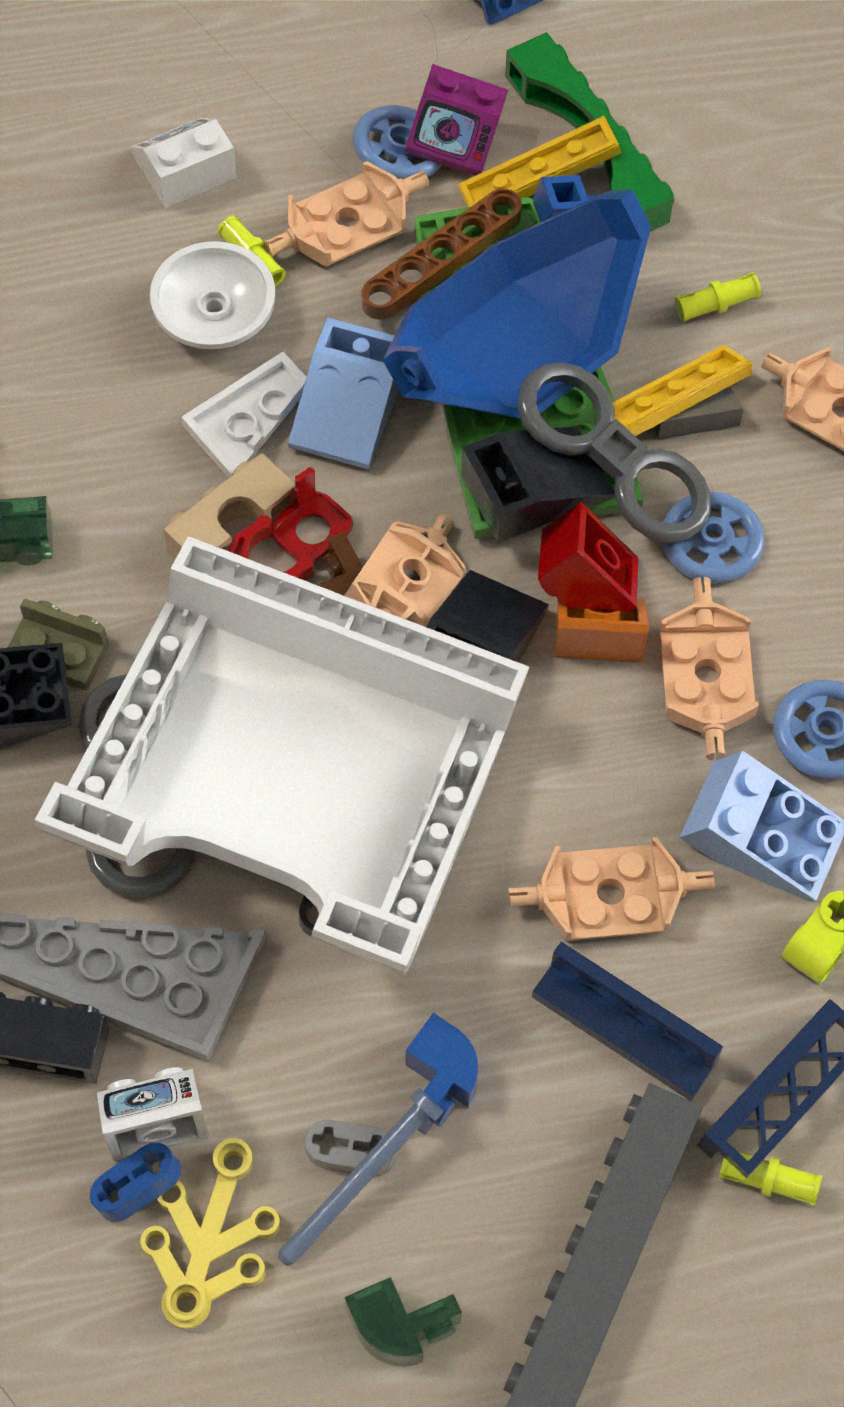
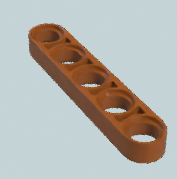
[361,188,522,320]

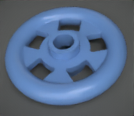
[353,105,442,180]
[662,492,764,584]
[773,680,844,779]

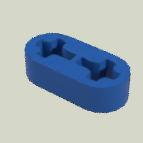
[89,1142,181,1222]

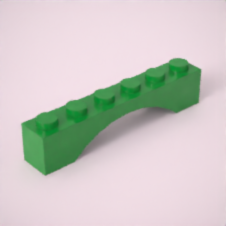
[505,32,674,232]

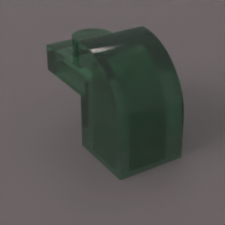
[344,1277,462,1366]

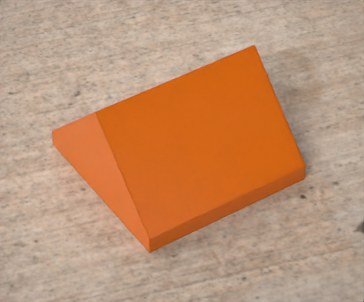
[554,598,649,662]

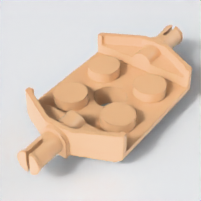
[264,161,429,266]
[761,347,844,451]
[344,515,466,627]
[660,577,759,761]
[508,837,715,941]

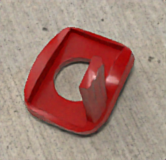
[271,467,354,563]

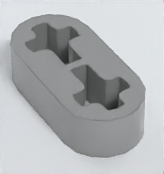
[305,1120,396,1176]

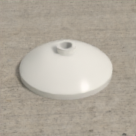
[150,241,275,349]

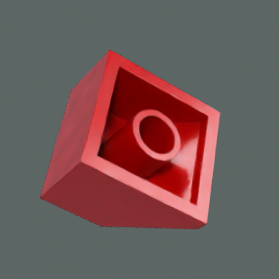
[538,502,638,612]

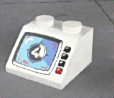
[130,117,237,208]
[97,1067,209,1161]

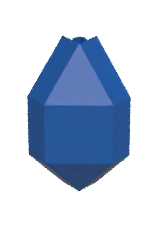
[382,190,651,419]

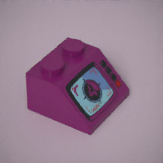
[404,64,508,176]

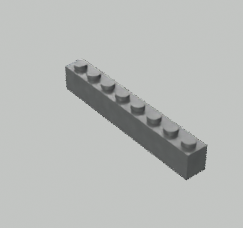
[503,1083,703,1407]

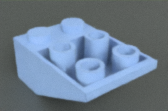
[288,317,399,470]
[679,751,844,902]

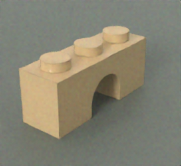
[164,453,296,559]

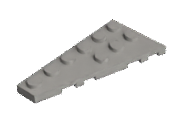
[0,913,266,1062]

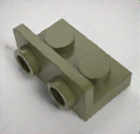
[8,599,109,691]

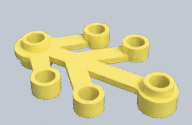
[140,1138,281,1329]

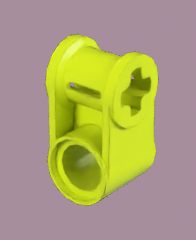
[780,891,844,985]

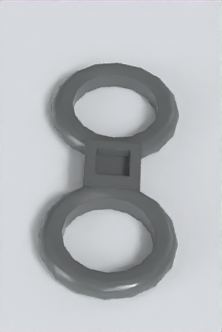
[517,362,711,543]
[78,674,195,898]

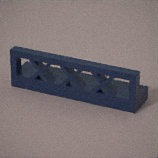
[532,941,723,1101]
[697,999,844,1178]

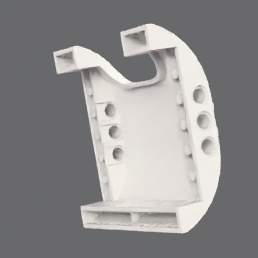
[34,536,529,975]

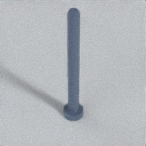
[278,1088,444,1266]

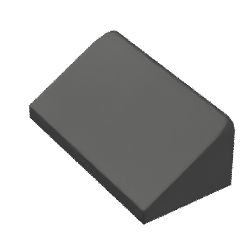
[655,387,743,439]

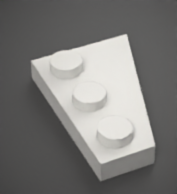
[181,352,306,478]

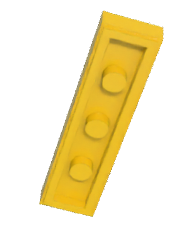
[457,116,621,207]
[612,345,752,436]

